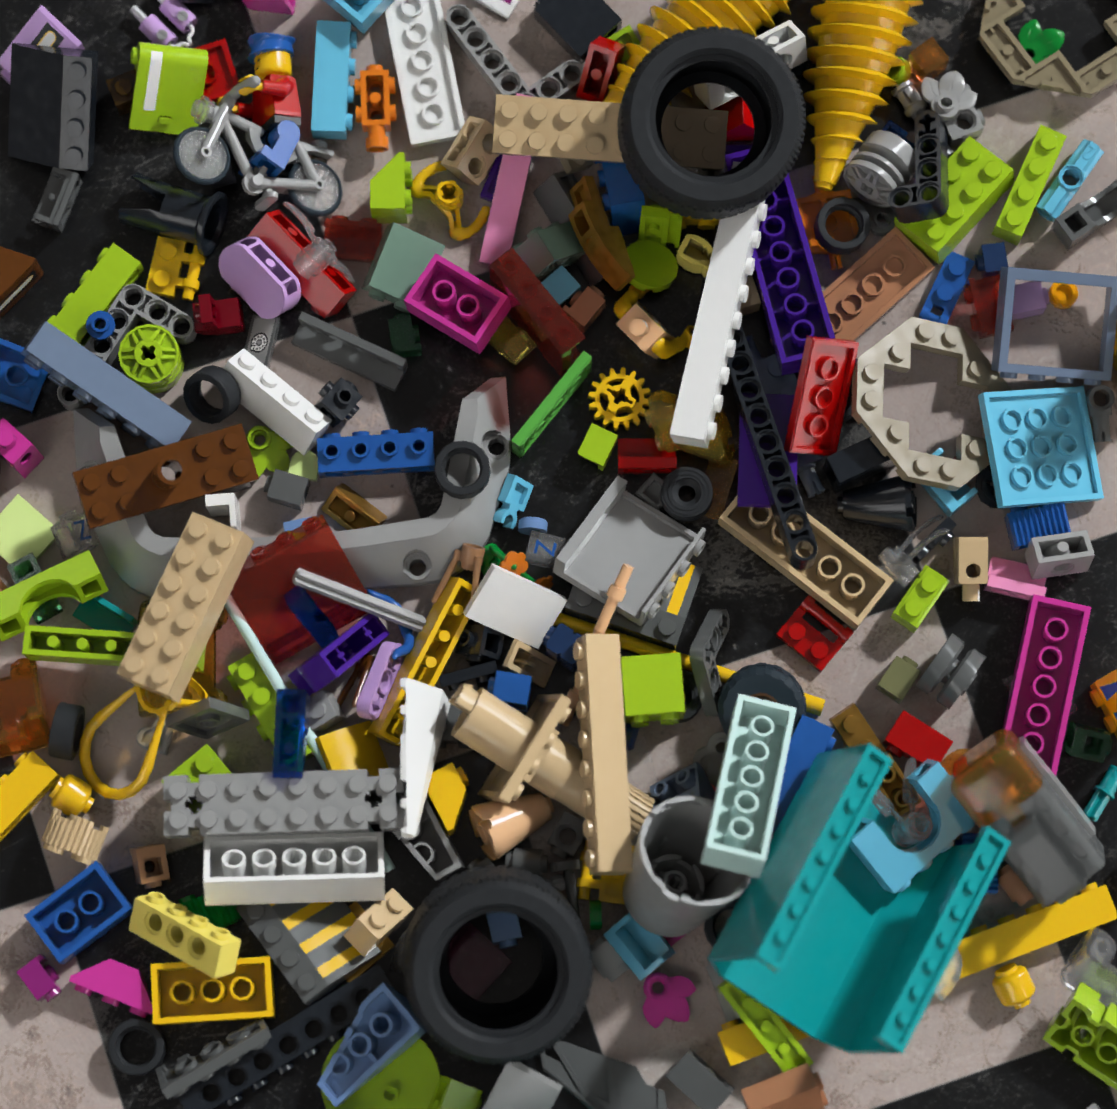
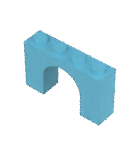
[848,759,980,894]

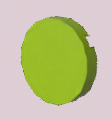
[627,240,678,292]

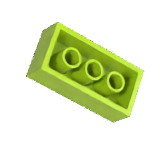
[894,136,1014,265]

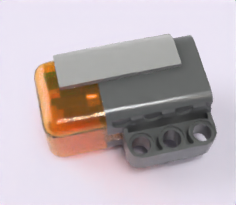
[950,729,1105,907]

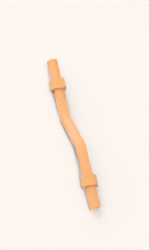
[562,563,634,727]

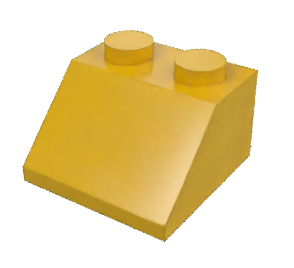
[427,762,470,836]

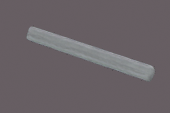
[292,568,426,632]

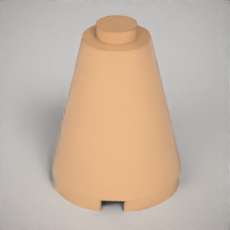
[469,793,554,861]

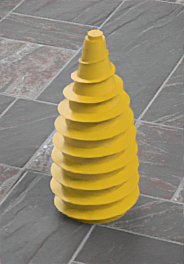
[603,0,791,107]
[803,0,924,191]

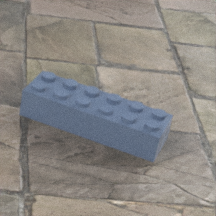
[20,321,192,449]

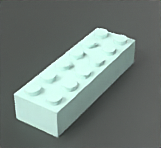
[700,694,797,878]

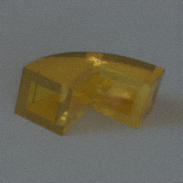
[489,315,537,365]

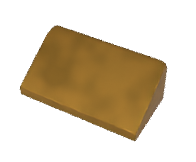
[321,483,387,530]

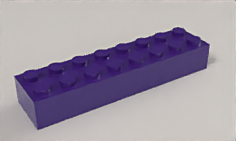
[724,149,836,376]

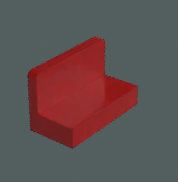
[618,438,677,474]

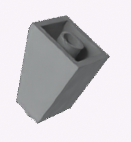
[483,1062,563,1109]

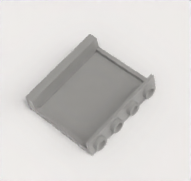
[552,476,706,627]

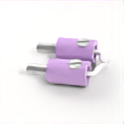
[129,0,198,48]

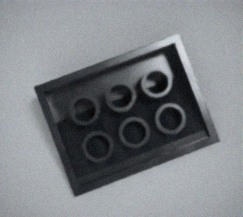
[8,43,98,171]

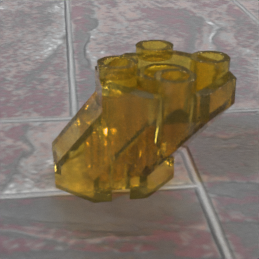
[645,390,735,465]

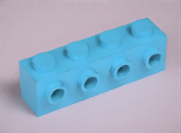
[311,20,357,140]

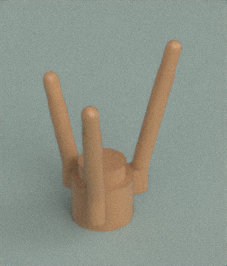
[431,543,485,604]

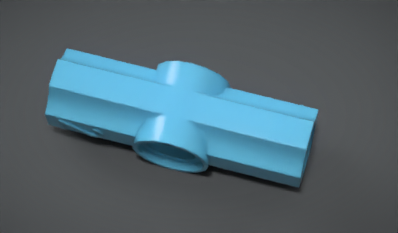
[1035,139,1104,222]

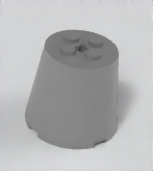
[623,796,752,937]

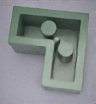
[502,222,585,290]

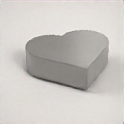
[136,719,174,755]

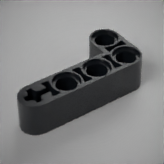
[888,110,949,223]

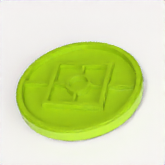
[321,1036,440,1109]

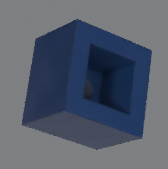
[975,242,1008,280]

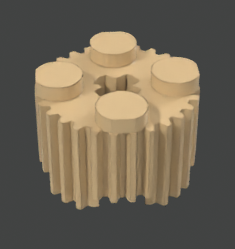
[41,808,109,865]

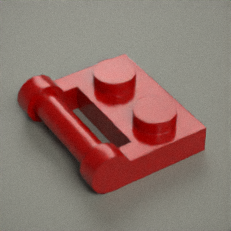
[776,595,854,673]

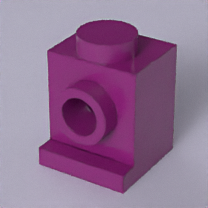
[16,954,62,1002]

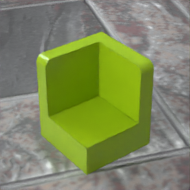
[578,423,618,471]

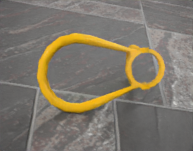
[79,677,208,801]

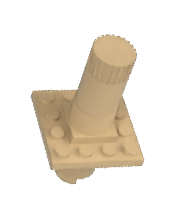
[448,683,655,840]

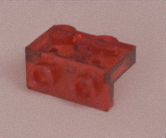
[322,215,383,263]
[963,275,1014,339]

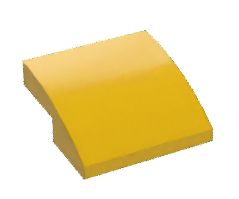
[315,720,389,776]

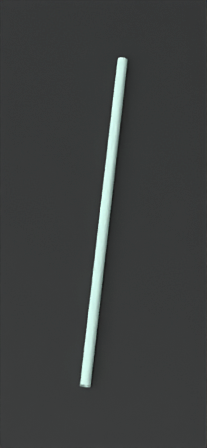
[224,594,395,873]

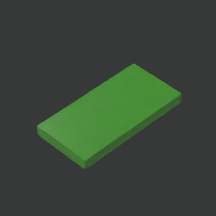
[511,351,592,458]

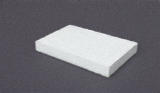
[463,563,568,649]

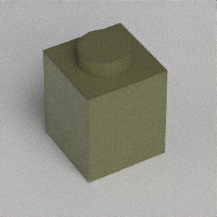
[875,656,922,704]

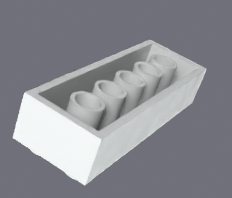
[203,832,385,906]

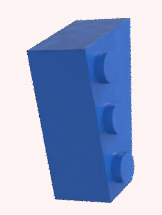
[594,161,645,236]

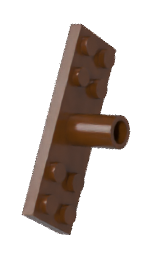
[72,423,259,530]

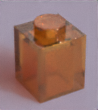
[907,37,950,83]

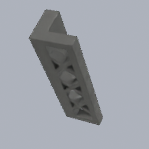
[291,311,408,392]

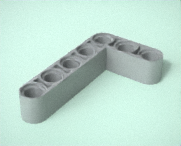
[446,4,584,99]
[57,284,197,411]

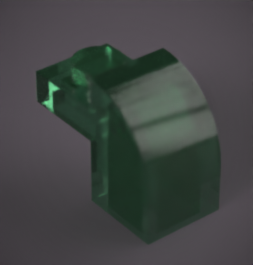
[7,552,64,625]

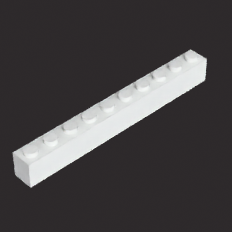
[669,161,771,449]

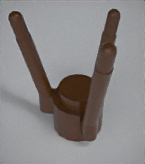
[337,654,375,708]

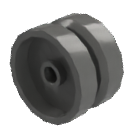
[915,633,986,710]

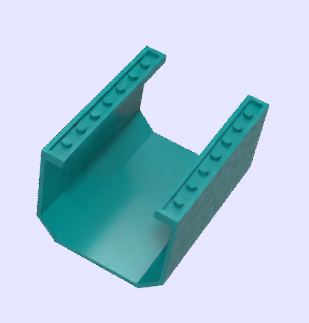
[707,743,1011,1054]

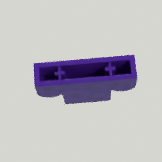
[288,613,390,699]

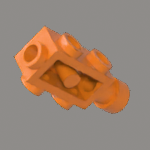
[355,64,396,153]

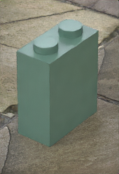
[361,222,445,313]

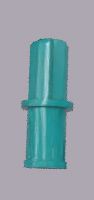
[1083,765,1117,822]

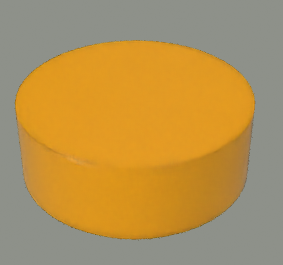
[1048,283,1078,309]

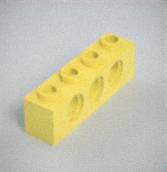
[128,892,241,979]

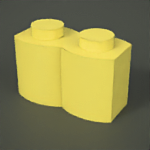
[676,234,713,278]

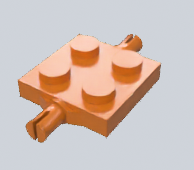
[796,176,859,271]

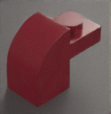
[192,294,245,335]

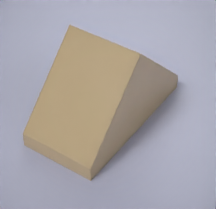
[502,639,556,688]

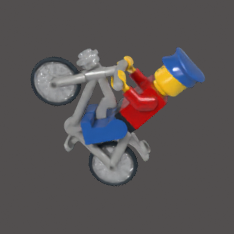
[173,32,343,217]

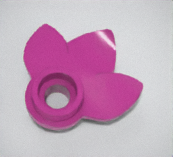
[642,972,696,1029]

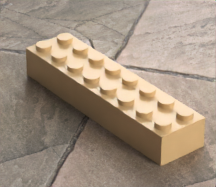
[492,94,728,170]

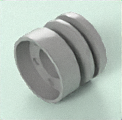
[843,130,915,208]

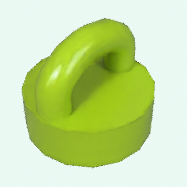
[888,56,912,86]

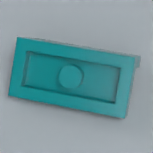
[72,596,138,632]

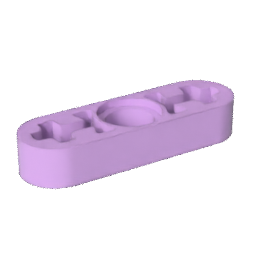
[356,641,403,720]

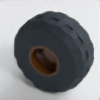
[718,663,806,738]

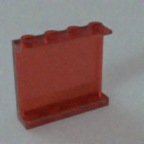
[489,248,585,378]
[231,514,368,666]

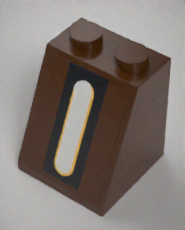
[0,246,44,319]

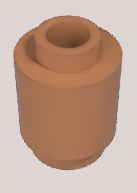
[998,864,1034,907]

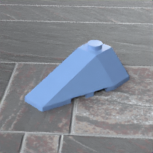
[317,982,426,1107]

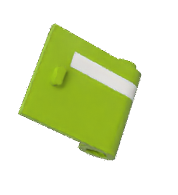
[128,42,208,137]

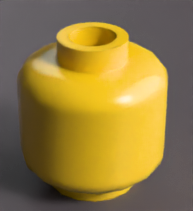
[48,774,95,817]
[992,963,1036,1009]

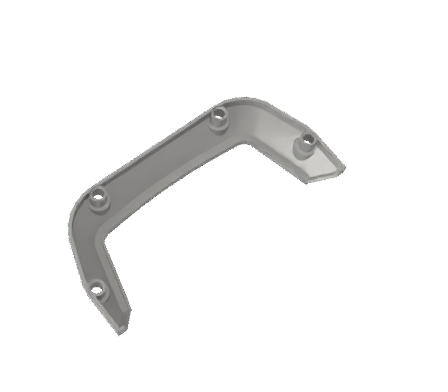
[73,377,511,600]

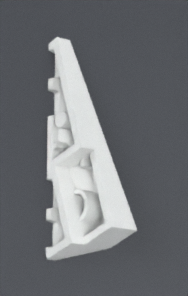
[400,678,451,838]

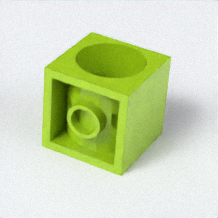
[621,652,685,728]

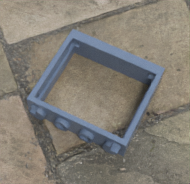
[991,267,1117,386]

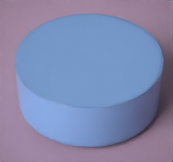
[518,517,548,536]

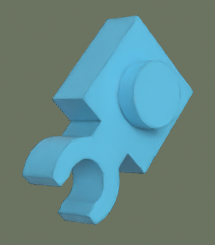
[493,474,534,529]

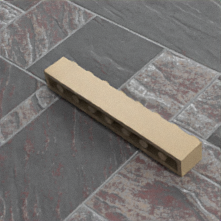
[573,634,633,876]

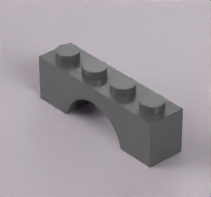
[1051,180,1117,250]

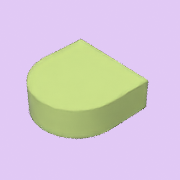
[288,451,319,482]

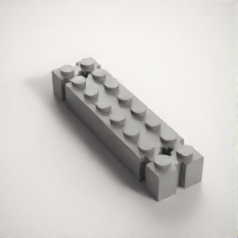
[163,768,405,839]

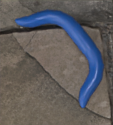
[367,589,414,660]

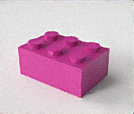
[404,253,512,354]

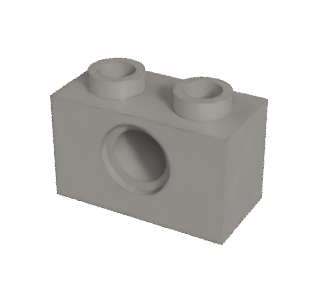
[1024,530,1095,580]

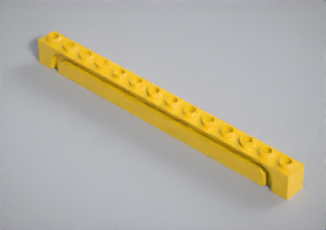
[716,882,1117,1067]

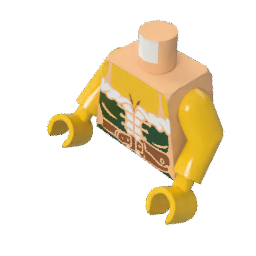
[614,285,694,359]

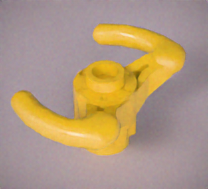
[410,161,490,241]

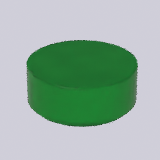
[589,900,602,930]

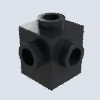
[314,377,363,427]
[455,621,505,664]

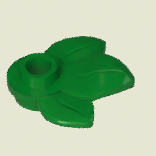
[1018,19,1065,64]

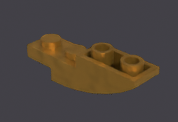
[568,176,635,291]
[829,703,922,818]

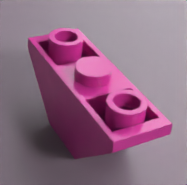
[69,959,153,1018]

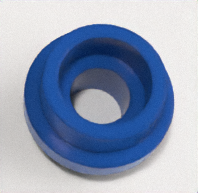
[86,311,115,340]

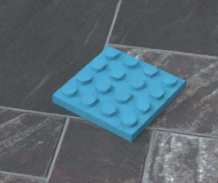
[978,386,1104,509]

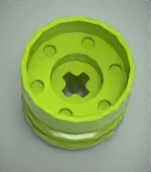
[118,324,184,394]

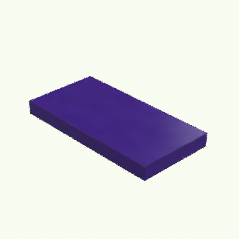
[737,393,798,508]

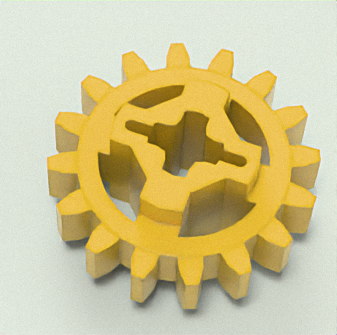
[588,367,651,431]

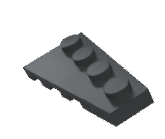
[155,1018,272,1099]

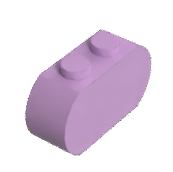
[219,236,301,319]

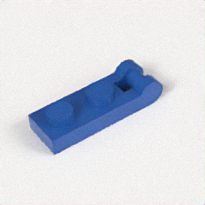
[918,251,975,324]

